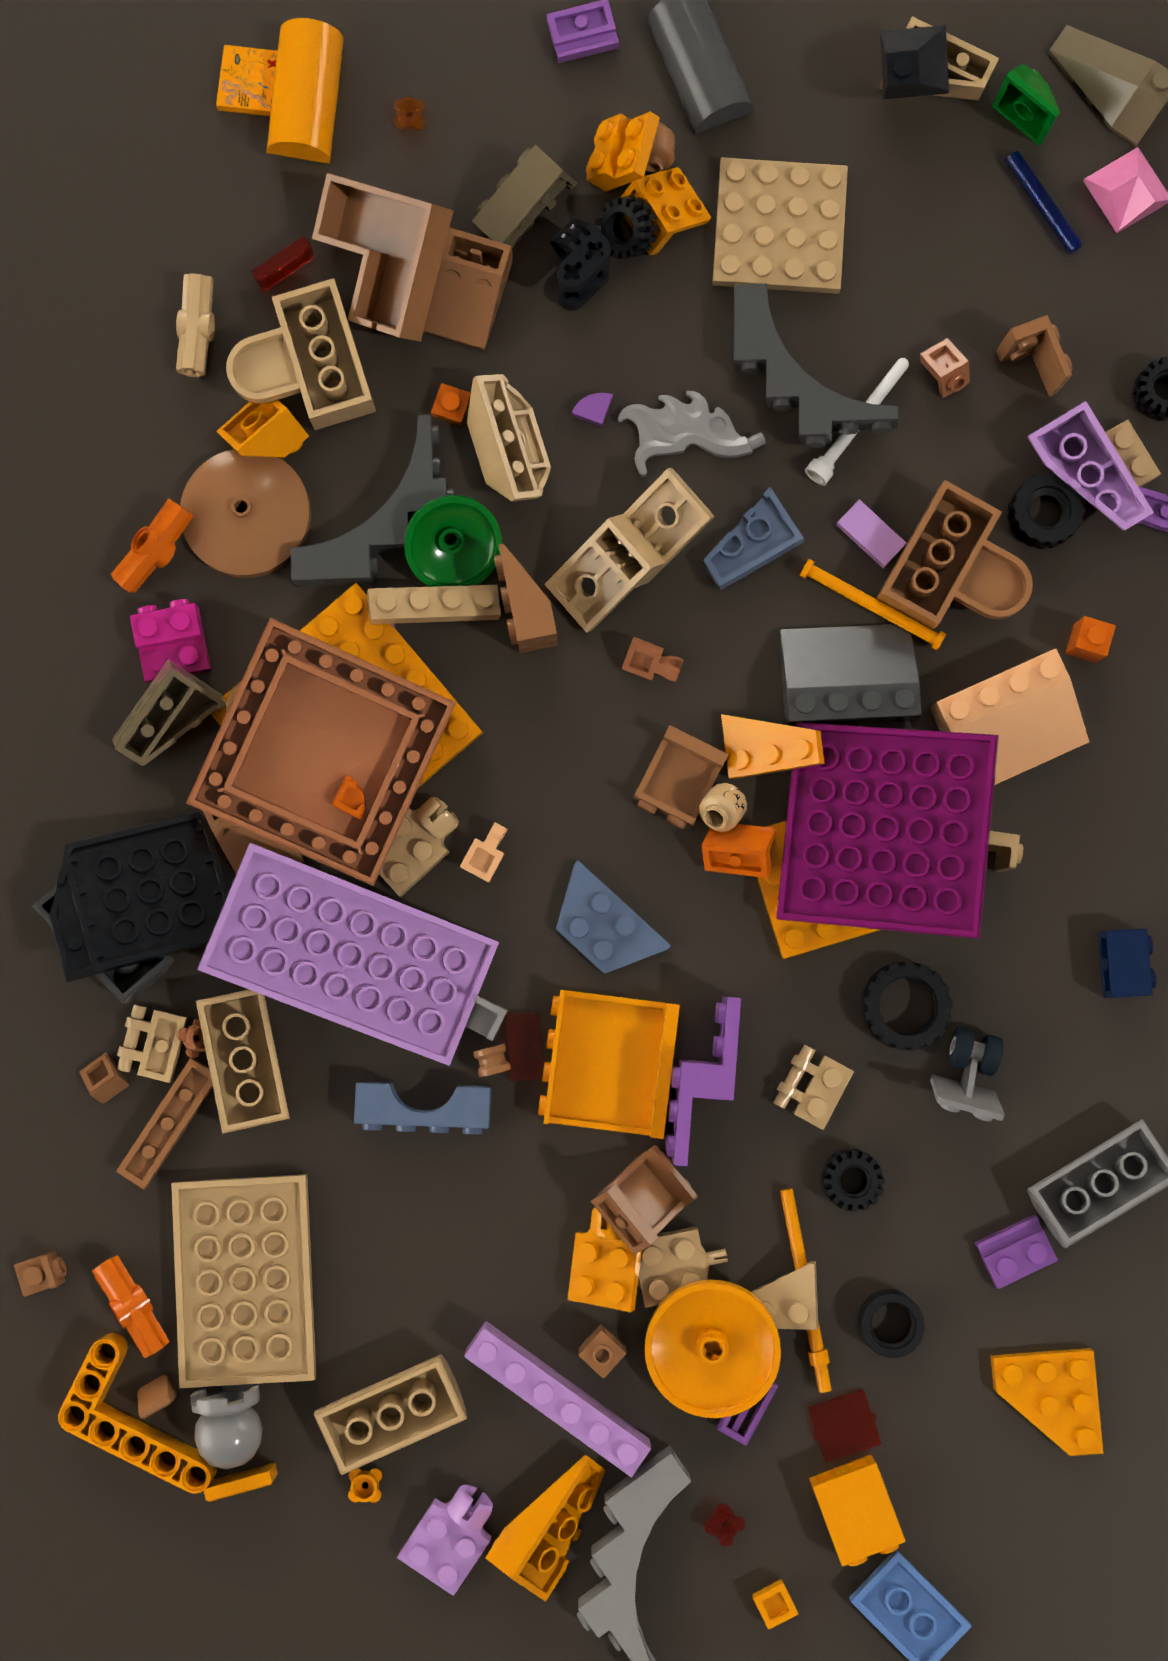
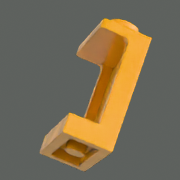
[808,1454,906,1566]

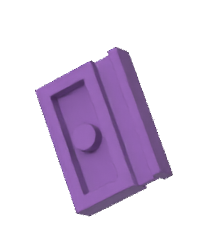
[546,0,620,63]
[974,1214,1058,1289]

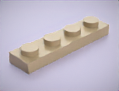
[367,585,501,624]

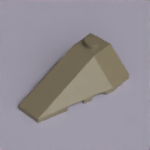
[1048,25,1168,147]

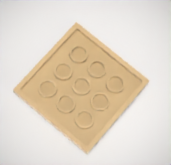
[712,157,848,294]

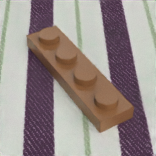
[116,1058,213,1190]

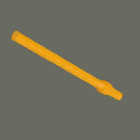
[780,1188,832,1393]

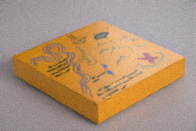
[216,45,278,116]

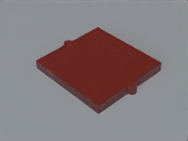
[808,1389,882,1463]

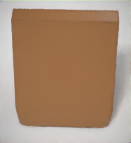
[79,1052,129,1104]
[137,1374,178,1419]

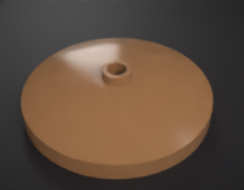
[180,449,311,578]

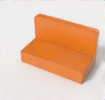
[702,824,776,878]

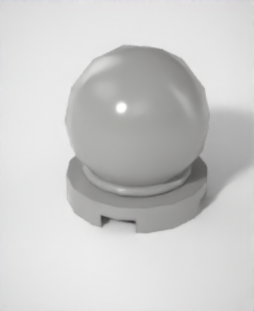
[190,1384,263,1470]

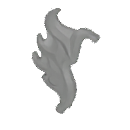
[617,391,766,478]

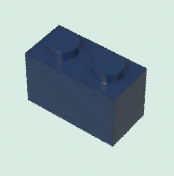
[1098,928,1156,998]

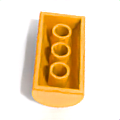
[266,18,344,164]

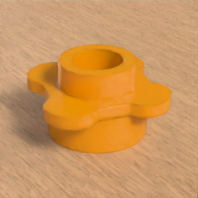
[348,1468,382,1503]

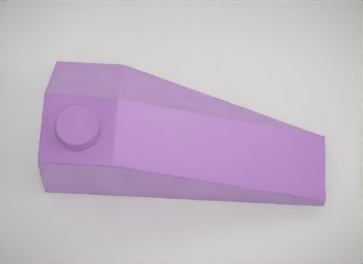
[1028,401,1154,531]

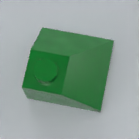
[992,63,1060,146]

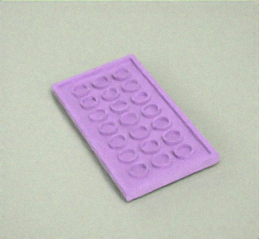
[197,843,499,1066]

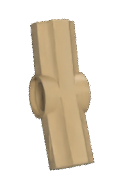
[176,273,215,378]

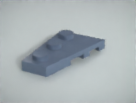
[703,487,804,591]

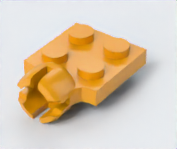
[567,1207,642,1312]

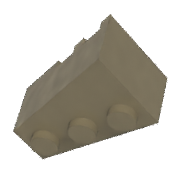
[472,144,578,248]
[112,659,227,766]

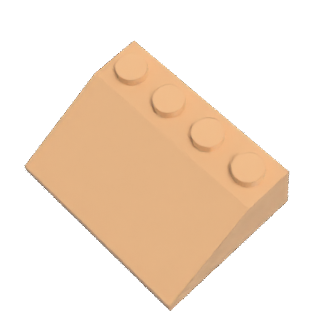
[929,648,1089,785]

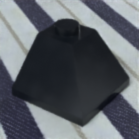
[880,25,949,99]

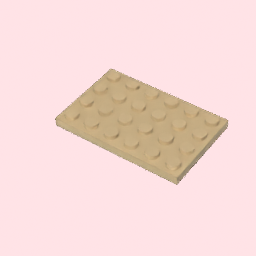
[171,1174,317,1388]

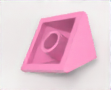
[1083,147,1168,233]

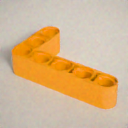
[58,1332,217,1494]

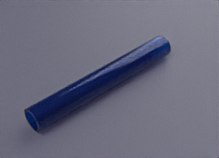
[1005,151,1083,254]

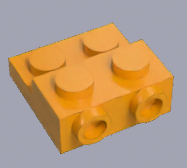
[586,111,660,192]

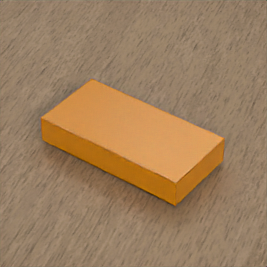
[203,1462,278,1502]

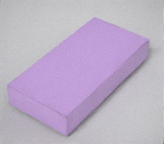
[836,499,906,568]

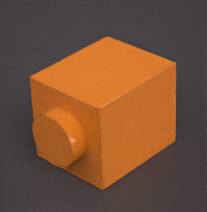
[1065,616,1116,663]

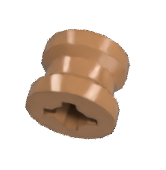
[473,1043,511,1077]

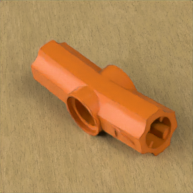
[111,498,194,593]
[92,1255,170,1359]

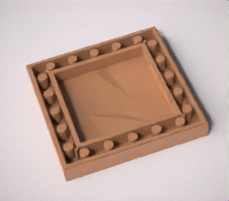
[186,617,456,886]

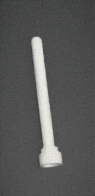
[805,358,909,486]

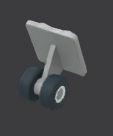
[930,1027,1005,1121]

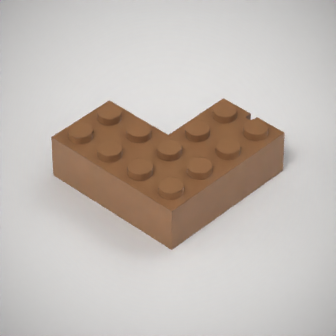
[312,173,454,342]

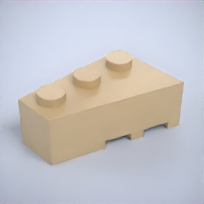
[879,16,999,101]

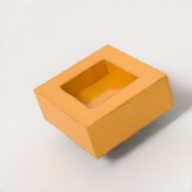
[752,1579,799,1630]

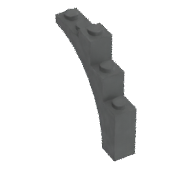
[734,283,898,448]
[291,415,454,587]

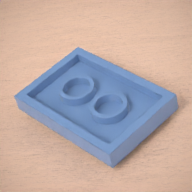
[849,1550,972,1661]

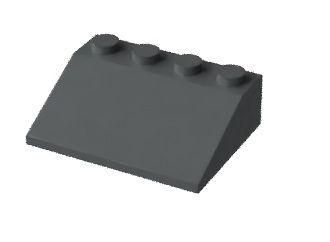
[779,624,922,726]

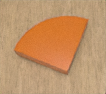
[331,774,365,820]

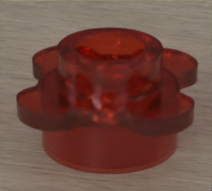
[704,1504,745,1546]

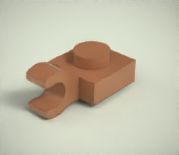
[622,637,684,681]

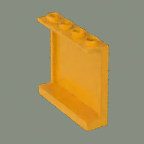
[538,990,680,1139]

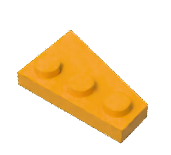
[721,714,825,779]

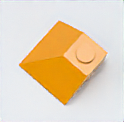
[216,400,309,458]

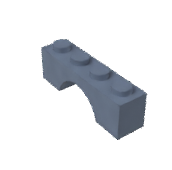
[354,1081,492,1134]

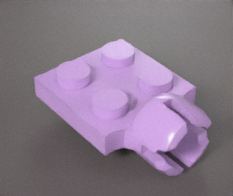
[397,1484,493,1596]

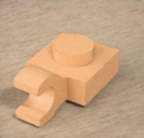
[460,822,508,883]

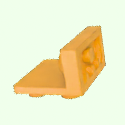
[620,167,711,256]

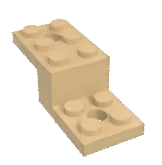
[544,468,715,633]

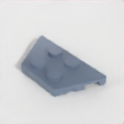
[556,860,671,974]

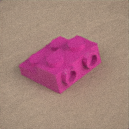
[130,599,211,683]

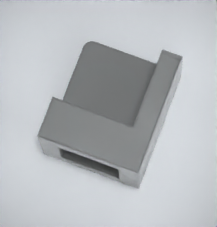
[465,996,508,1041]

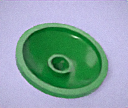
[404,495,502,587]

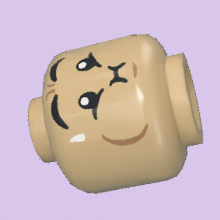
[699,783,748,832]

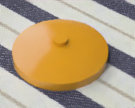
[645,1280,781,1418]

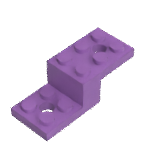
[665,996,741,1166]

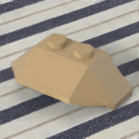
[467,374,551,502]

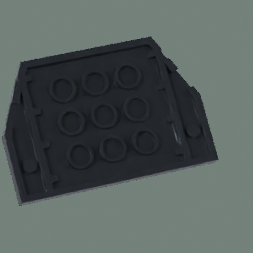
[49,812,236,982]

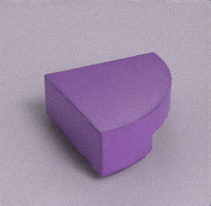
[571,392,613,427]

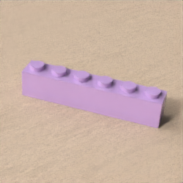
[464,1321,651,1478]

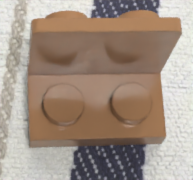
[996,315,1072,397]

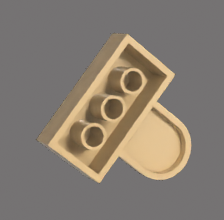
[226,278,376,430]

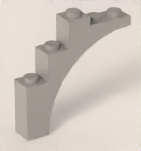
[577,1445,691,1661]

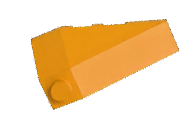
[485,1454,606,1602]

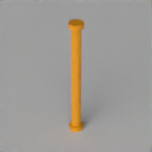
[800,559,946,651]

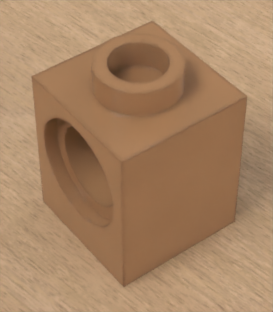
[578,1323,627,1379]

